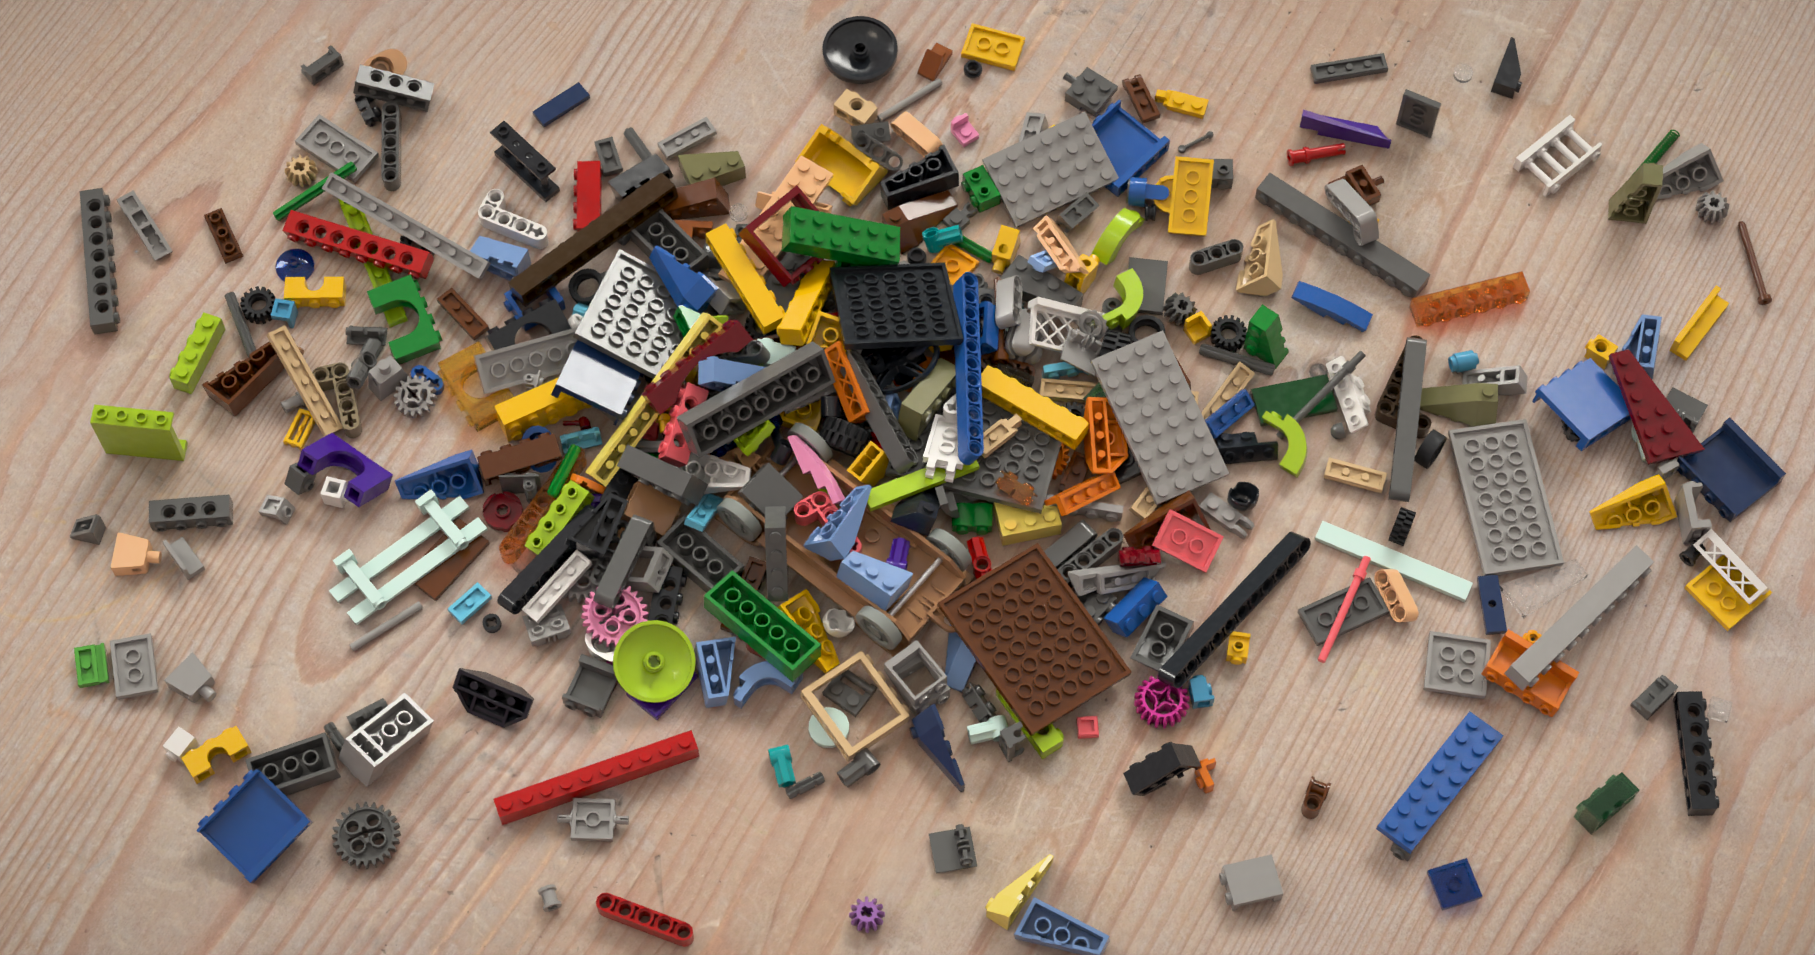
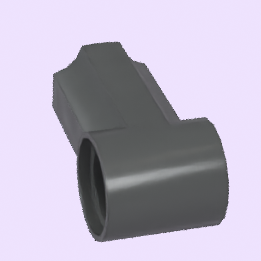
[837,748,881,787]

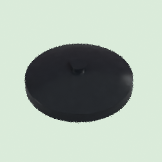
[822,16,898,84]

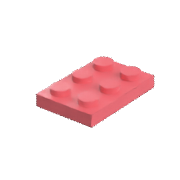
[1152,509,1224,573]

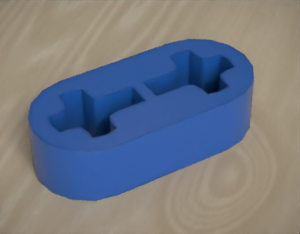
[411,365,445,395]

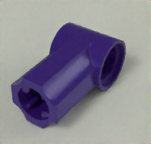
[886,537,910,571]

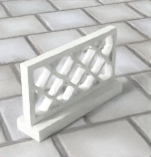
[1028,297,1106,353]

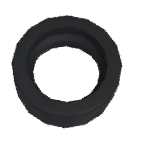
[568,268,604,306]
[1128,315,1165,343]
[1414,429,1447,469]

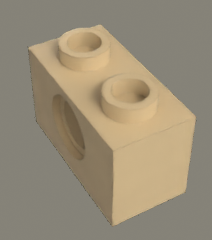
[833,89,878,126]

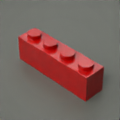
[573,161,602,232]

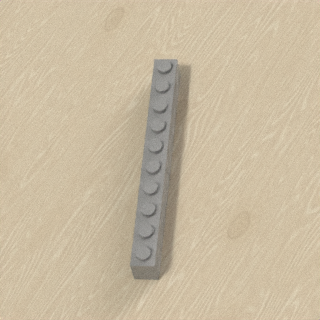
[1504,545,1654,691]

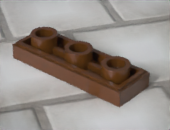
[204,208,244,264]

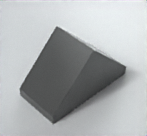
[70,514,106,545]

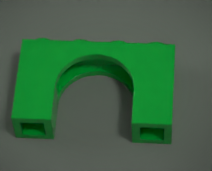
[367,274,443,365]

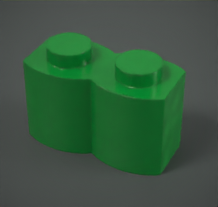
[952,503,993,535]

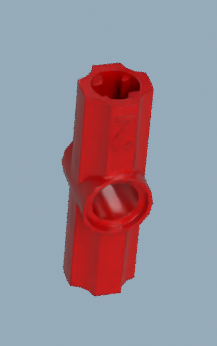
[966,536,992,579]

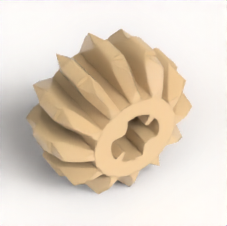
[284,154,318,188]

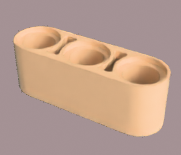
[891,111,943,158]
[1374,569,1419,622]

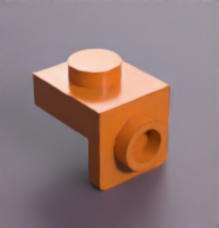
[1194,758,1216,794]

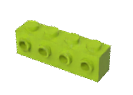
[169,312,225,394]
[524,480,595,555]

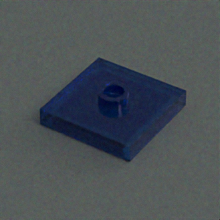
[1427,858,1482,911]

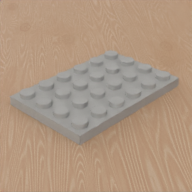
[982,112,1119,228]

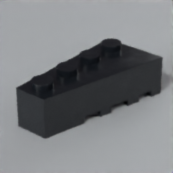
[880,144,959,210]

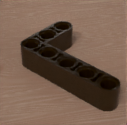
[1374,335,1432,439]

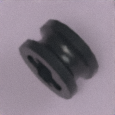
[1145,204,1156,221]
[482,614,502,633]

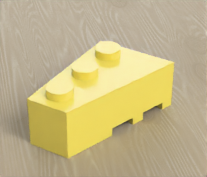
[993,502,1062,546]

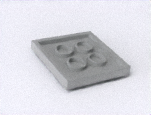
[1423,631,1491,699]

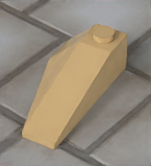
[1236,219,1283,296]

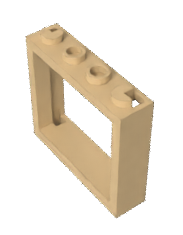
[800,651,910,762]

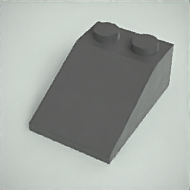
[1130,605,1194,672]

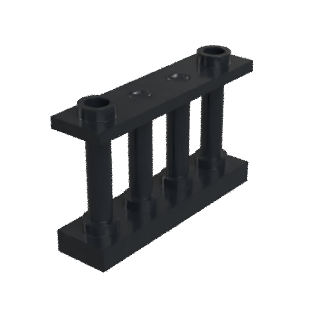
[490,121,560,202]

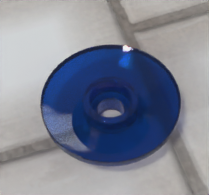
[275,249,314,282]

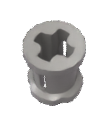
[538,884,562,912]

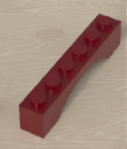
[641,320,753,415]

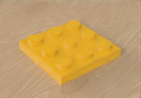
[1684,555,1772,631]

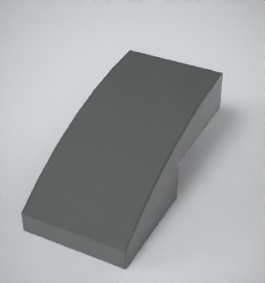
[935,486,960,518]

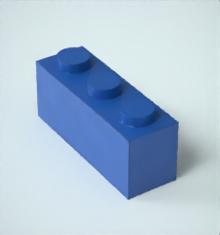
[1104,577,1168,638]

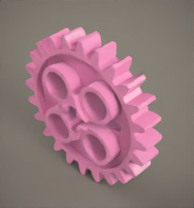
[581,586,648,647]

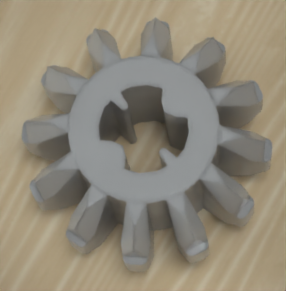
[1695,190,1730,224]

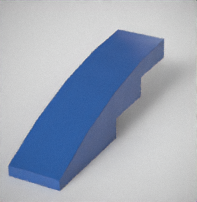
[1291,281,1373,332]

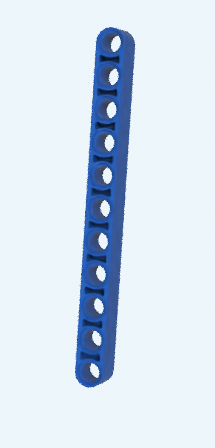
[953,272,984,465]

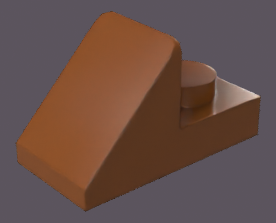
[917,42,953,82]
[674,220,713,240]

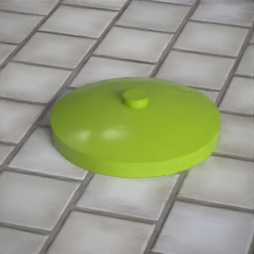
[613,620,696,703]

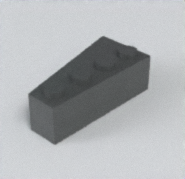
[765,252,812,313]
[1001,255,1083,307]

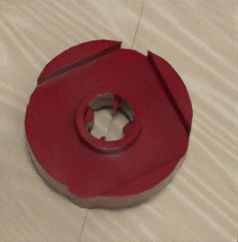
[483,491,523,532]

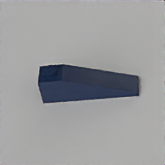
[909,704,965,792]

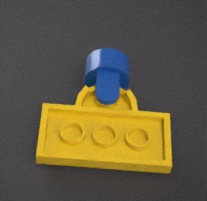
[1126,156,1214,237]

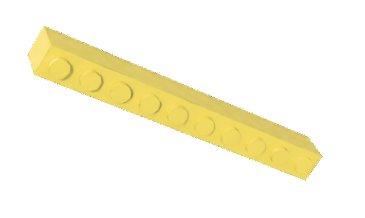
[585,312,723,487]

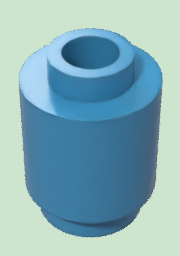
[1448,350,1479,373]

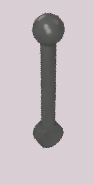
[1178,131,1214,153]

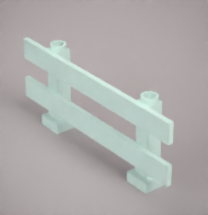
[329,490,488,625]

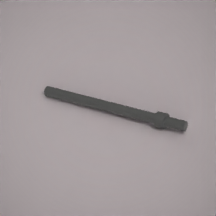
[1276,351,1366,440]

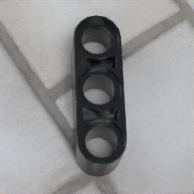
[821,396,847,420]

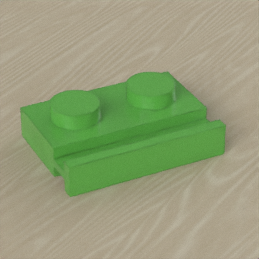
[74,643,110,688]

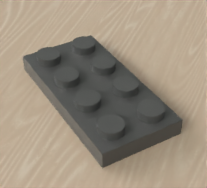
[1298,577,1389,646]

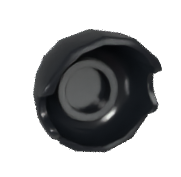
[1227,481,1259,511]

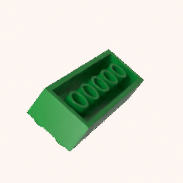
[782,206,900,266]
[704,570,821,682]

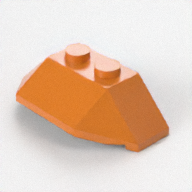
[1084,397,1128,474]

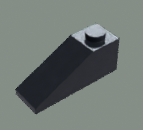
[1491,37,1522,99]

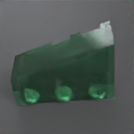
[1574,772,1640,835]

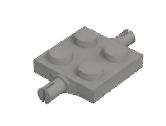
[557,798,629,842]

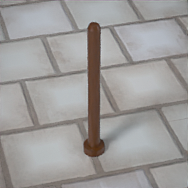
[1738,221,1772,305]

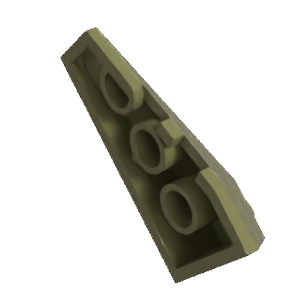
[1420,383,1498,427]

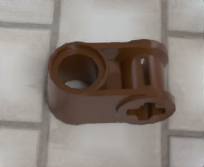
[1301,776,1331,819]

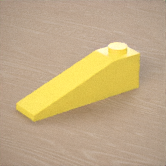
[985,854,1054,930]

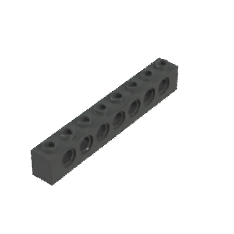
[79,188,120,335]

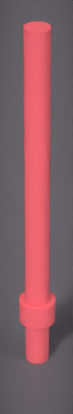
[1318,556,1371,663]

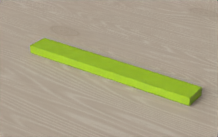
[338,199,408,328]

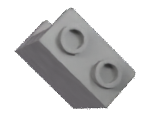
[1674,481,1712,544]
[1219,854,1283,911]

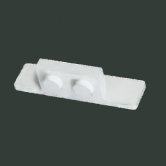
[1326,356,1371,433]

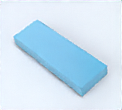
[684,493,723,532]

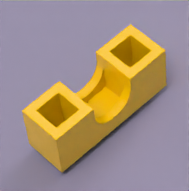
[284,277,347,308]
[181,726,252,784]

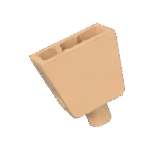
[111,533,162,576]

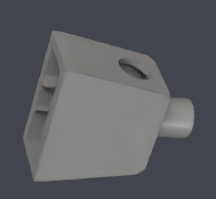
[708,277,747,315]
[368,356,408,401]
[165,652,217,703]

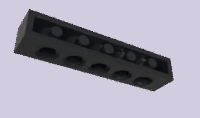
[1673,691,1720,816]

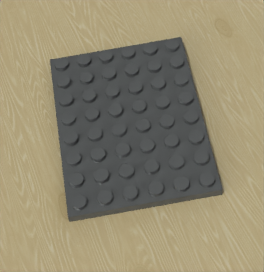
[886,373,1071,514]

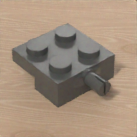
[1063,67,1118,116]

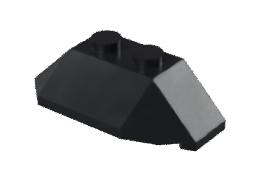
[452,668,534,728]

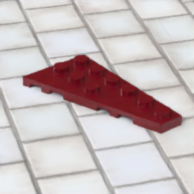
[1608,349,1705,465]

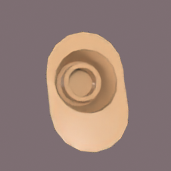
[364,49,407,75]

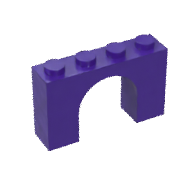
[297,433,393,507]

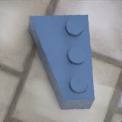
[1613,314,1662,379]
[836,551,913,611]
[694,637,736,708]

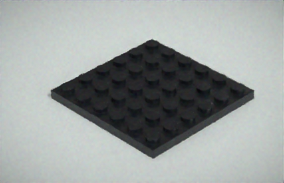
[829,262,964,350]

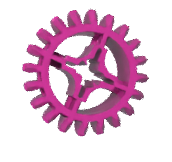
[1134,675,1190,729]

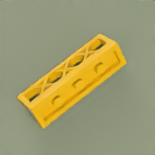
[1670,285,1729,361]

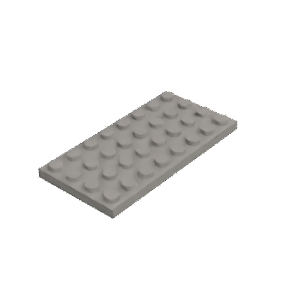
[1090,330,1229,506]
[1448,419,1564,576]

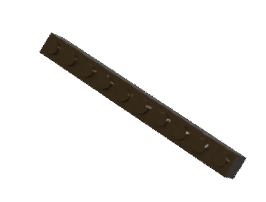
[508,172,678,307]

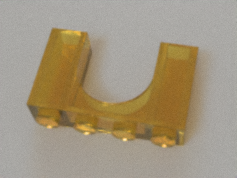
[437,341,514,432]

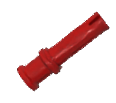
[1287,143,1346,166]

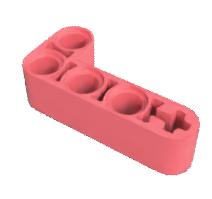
[794,491,862,554]

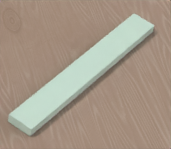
[1315,521,1473,602]

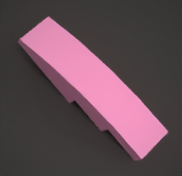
[788,435,845,504]

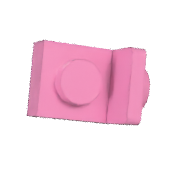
[951,113,979,148]

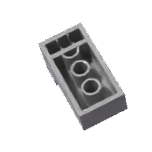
[338,693,434,787]

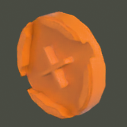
[570,473,606,494]

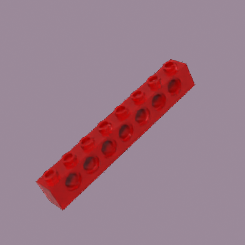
[282,210,435,280]

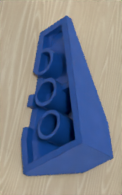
[649,246,718,314]
[395,449,484,499]

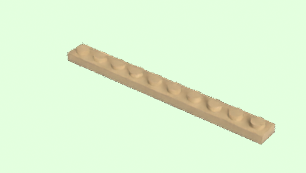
[1129,361,1255,520]

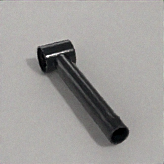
[769,415,793,466]

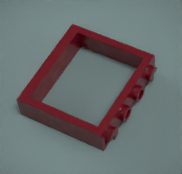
[738,185,824,287]

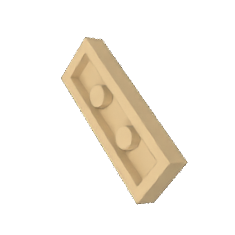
[1324,457,1387,494]

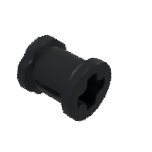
[1679,540,1706,567]

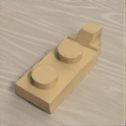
[982,414,1022,458]

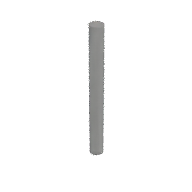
[877,78,943,122]
[349,601,423,652]

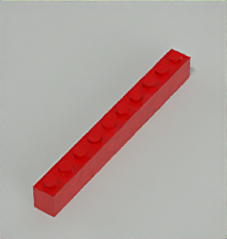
[493,730,700,826]

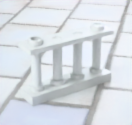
[1513,115,1603,197]

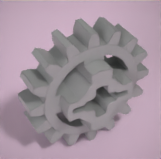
[393,375,437,418]

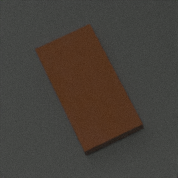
[414,518,490,601]

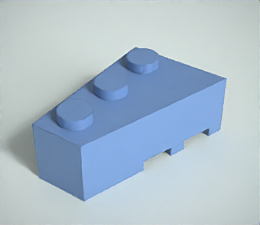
[470,236,531,281]
[698,356,765,392]

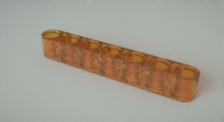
[499,447,587,564]

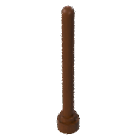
[993,277,1009,365]

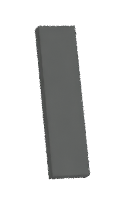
[1310,53,1388,84]

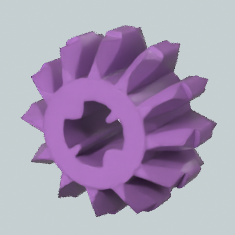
[849,896,885,934]

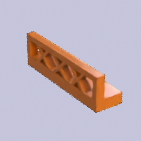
[824,341,870,424]
[1044,472,1121,516]

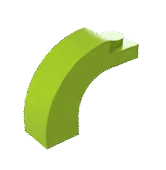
[1092,208,1145,265]
[1102,268,1143,329]
[1262,411,1307,478]

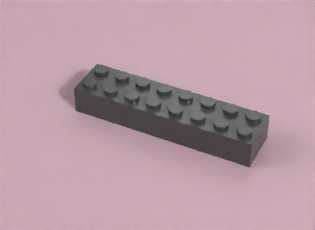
[676,341,836,458]

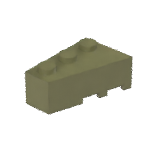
[678,151,746,186]

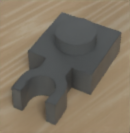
[943,202,977,230]

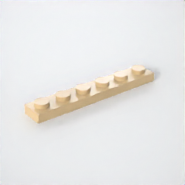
[266,325,343,437]

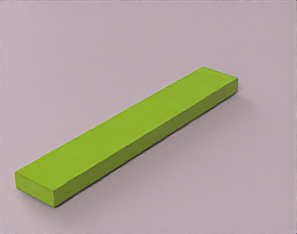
[867,460,980,512]

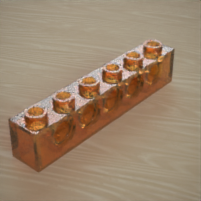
[1409,271,1530,327]

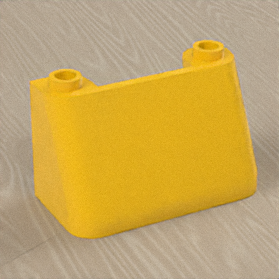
[795,124,888,206]

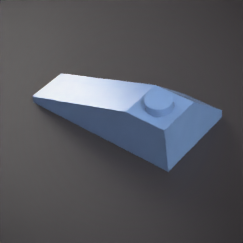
[803,485,872,561]
[945,624,977,692]

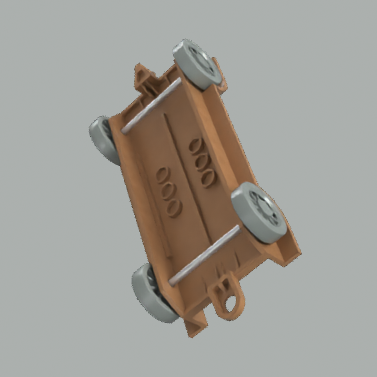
[715,423,974,657]

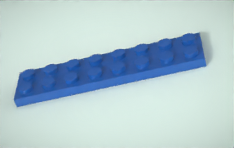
[1376,711,1504,854]

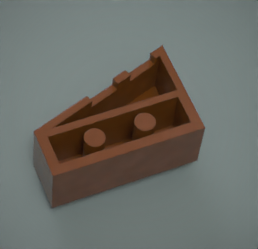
[663,177,731,220]

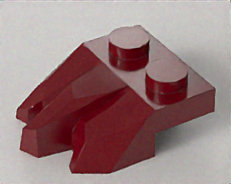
[1118,546,1161,566]

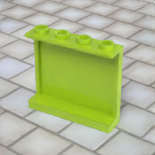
[90,404,188,461]

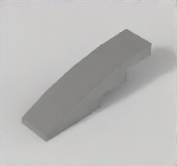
[116,190,172,261]

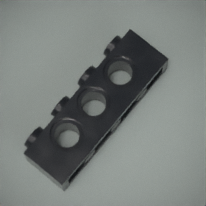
[648,566,687,625]

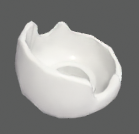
[822,608,855,638]

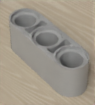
[995,275,1023,330]

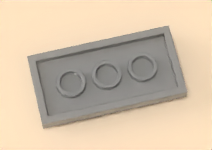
[295,114,379,183]

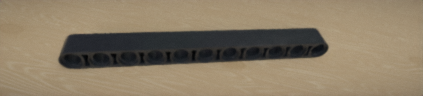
[1158,532,1311,688]

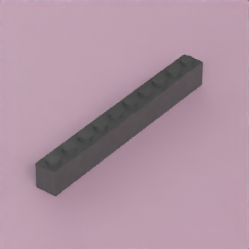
[1255,173,1430,300]

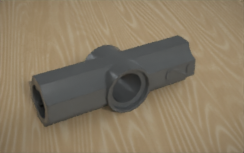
[346,338,382,389]

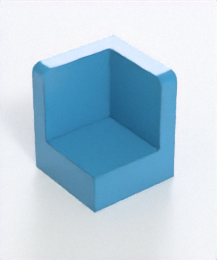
[271,298,298,328]

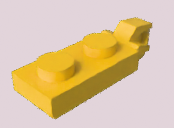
[1155,89,1209,119]

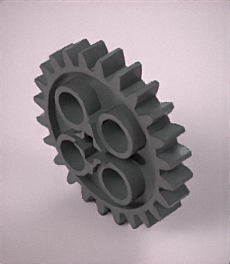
[332,802,401,869]

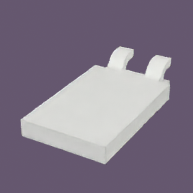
[923,414,963,483]

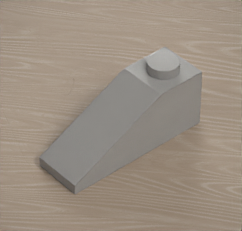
[1462,365,1528,395]

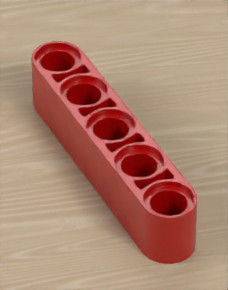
[596,893,694,947]

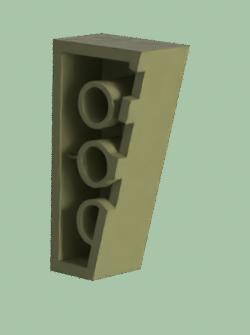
[1608,163,1663,224]
[898,358,956,441]

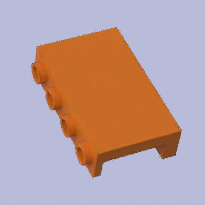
[1481,629,1580,717]

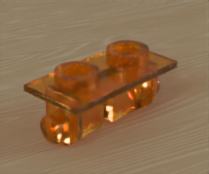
[995,470,1037,506]

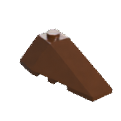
[882,190,958,255]
[1123,490,1211,550]

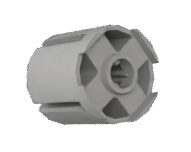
[1004,309,1050,365]

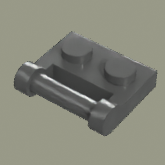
[822,669,877,717]

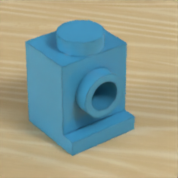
[1188,675,1215,709]

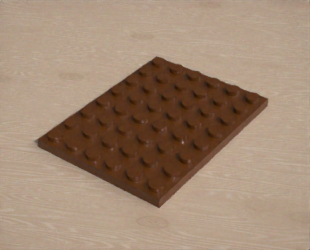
[937,543,1132,736]

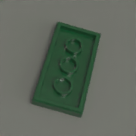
[1251,374,1338,426]

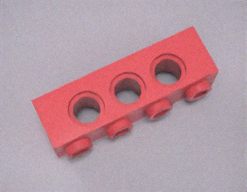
[658,382,709,468]

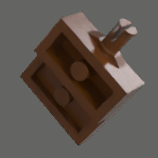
[1328,164,1384,206]

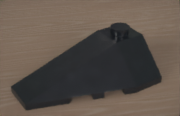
[890,487,940,536]

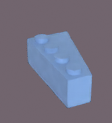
[1014,897,1110,955]

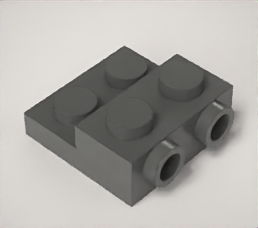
[1072,589,1117,626]

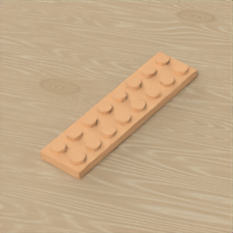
[719,156,833,284]

